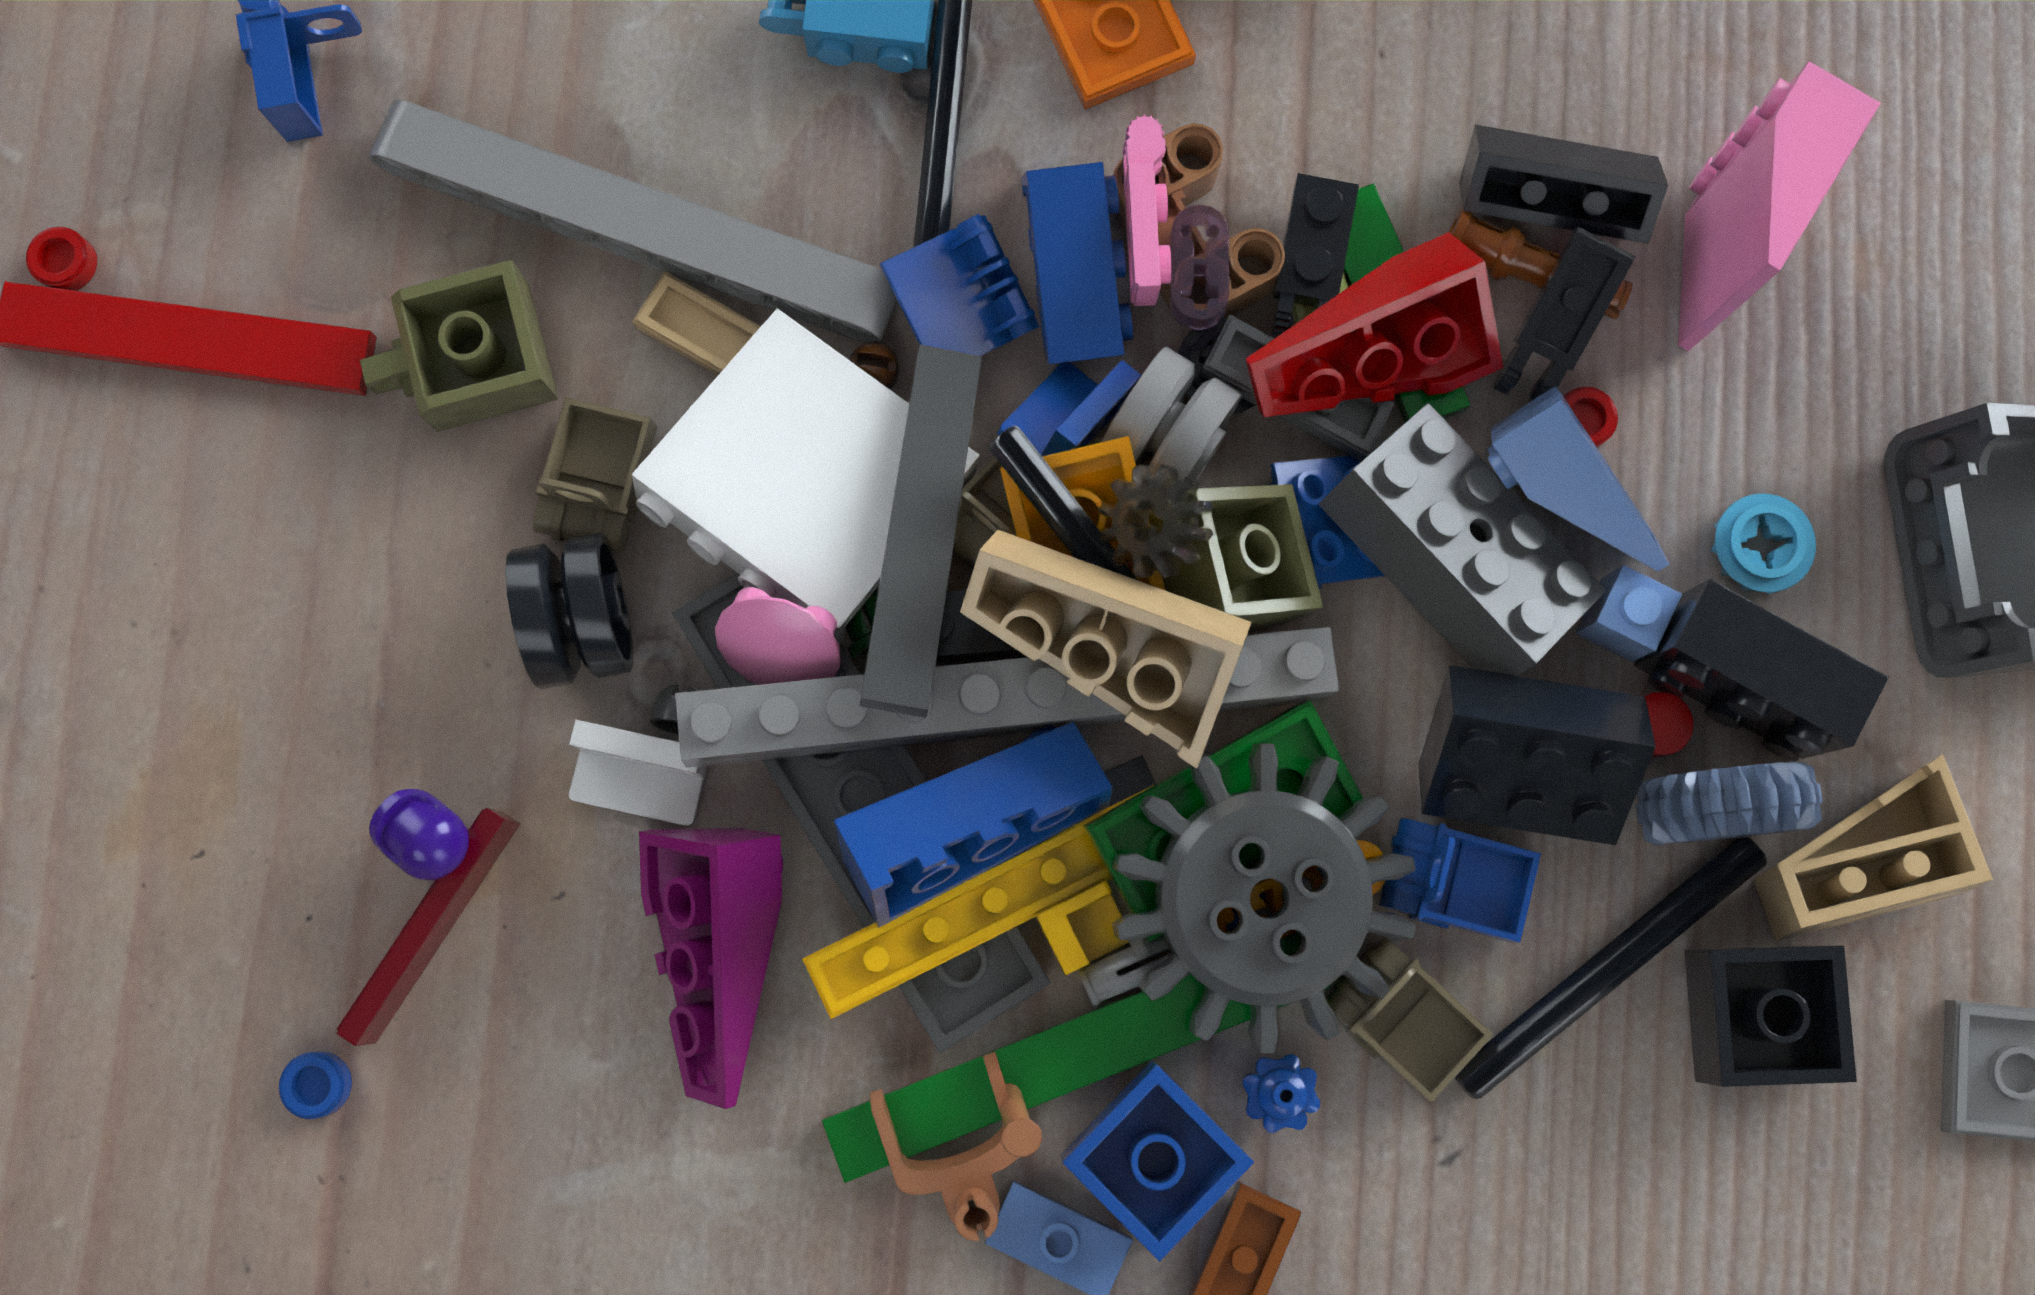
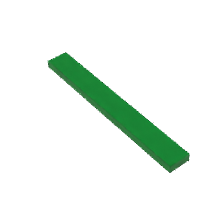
[821,931,1332,1183]

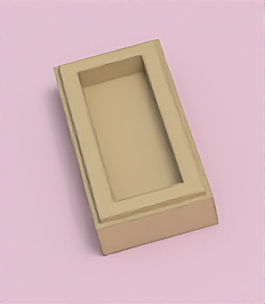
[632,271,761,376]

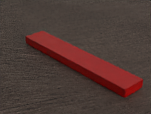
[0,281,377,396]

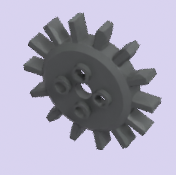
[1112,744,1416,1053]

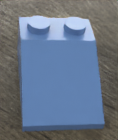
[1487,386,1670,571]

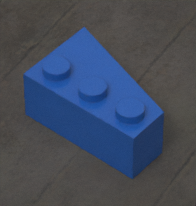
[1021,162,1133,364]

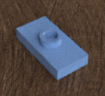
[985,1180,1133,1295]

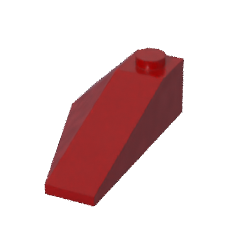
[1245,232,1504,417]

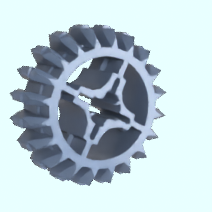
[1635,762,1823,845]

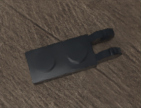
[1271,173,1359,339]
[1493,227,1636,403]

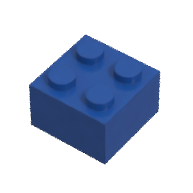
[1060,1060,1254,1262]

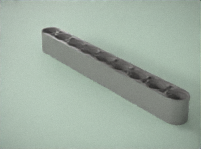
[369,100,897,343]

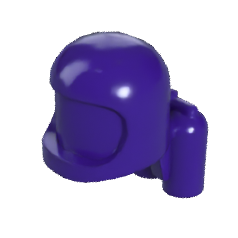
[369,789,469,881]

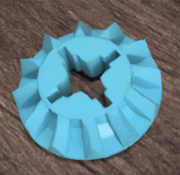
[1711,493,1816,594]

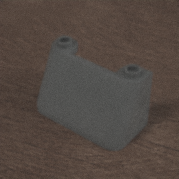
[1884,403,2035,678]

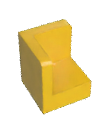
[1036,880,1129,975]

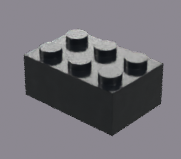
[1633,579,1889,761]
[1418,665,1656,846]

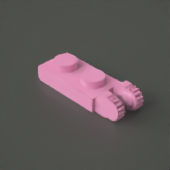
[1122,114,1171,306]

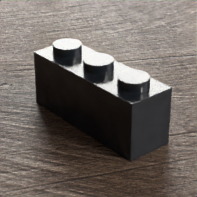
[1459,124,1668,244]

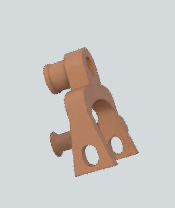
[869,1052,1042,1241]

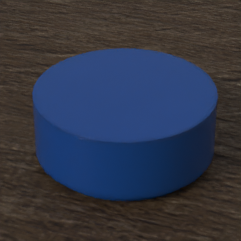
[279,1051,352,1119]

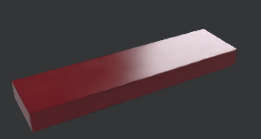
[336,808,521,1046]

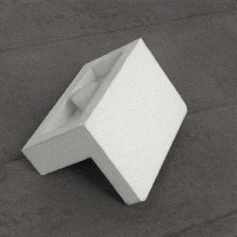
[569,719,708,826]

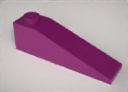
[639,828,783,1109]

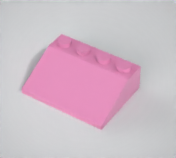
[1678,61,1881,352]

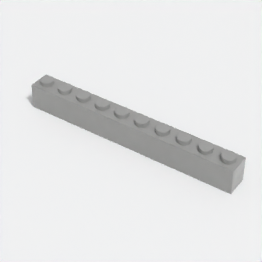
[675,627,1339,767]

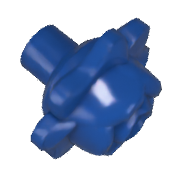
[1242,1054,1320,1133]

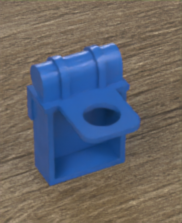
[235,0,362,142]
[1379,818,1541,943]

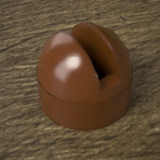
[849,341,899,389]

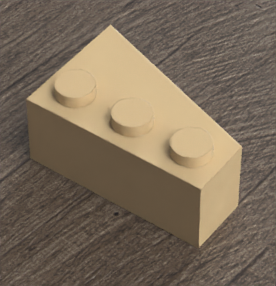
[1753,754,1993,941]

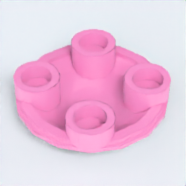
[715,587,841,685]

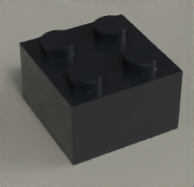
[1684,945,1857,1087]

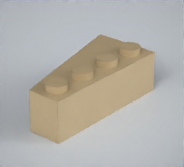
[960,530,1251,769]

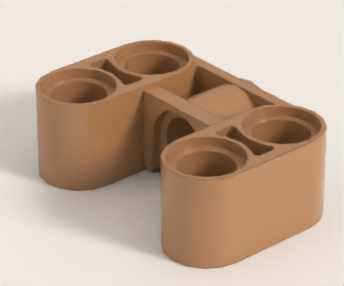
[1113,123,1285,330]

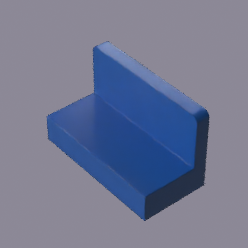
[997,360,1142,457]

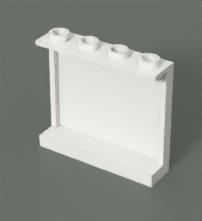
[631,308,980,645]

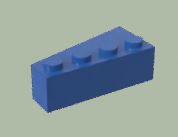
[834,721,1113,928]

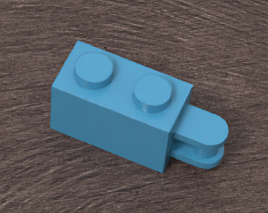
[759,0,936,73]

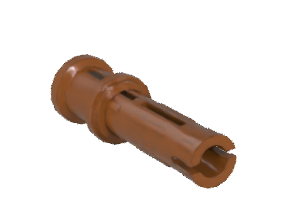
[1448,206,1633,320]

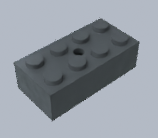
[1318,403,1606,676]

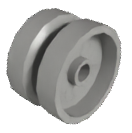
[1102,347,1243,508]

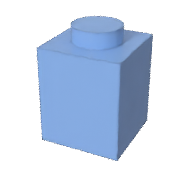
[1575,565,1682,662]

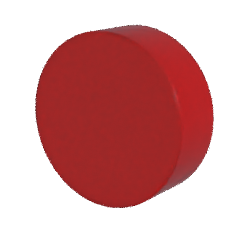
[26,226,97,291]
[1563,386,1618,448]
[1645,692,1694,757]

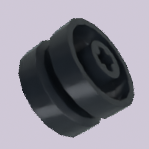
[505,532,634,690]

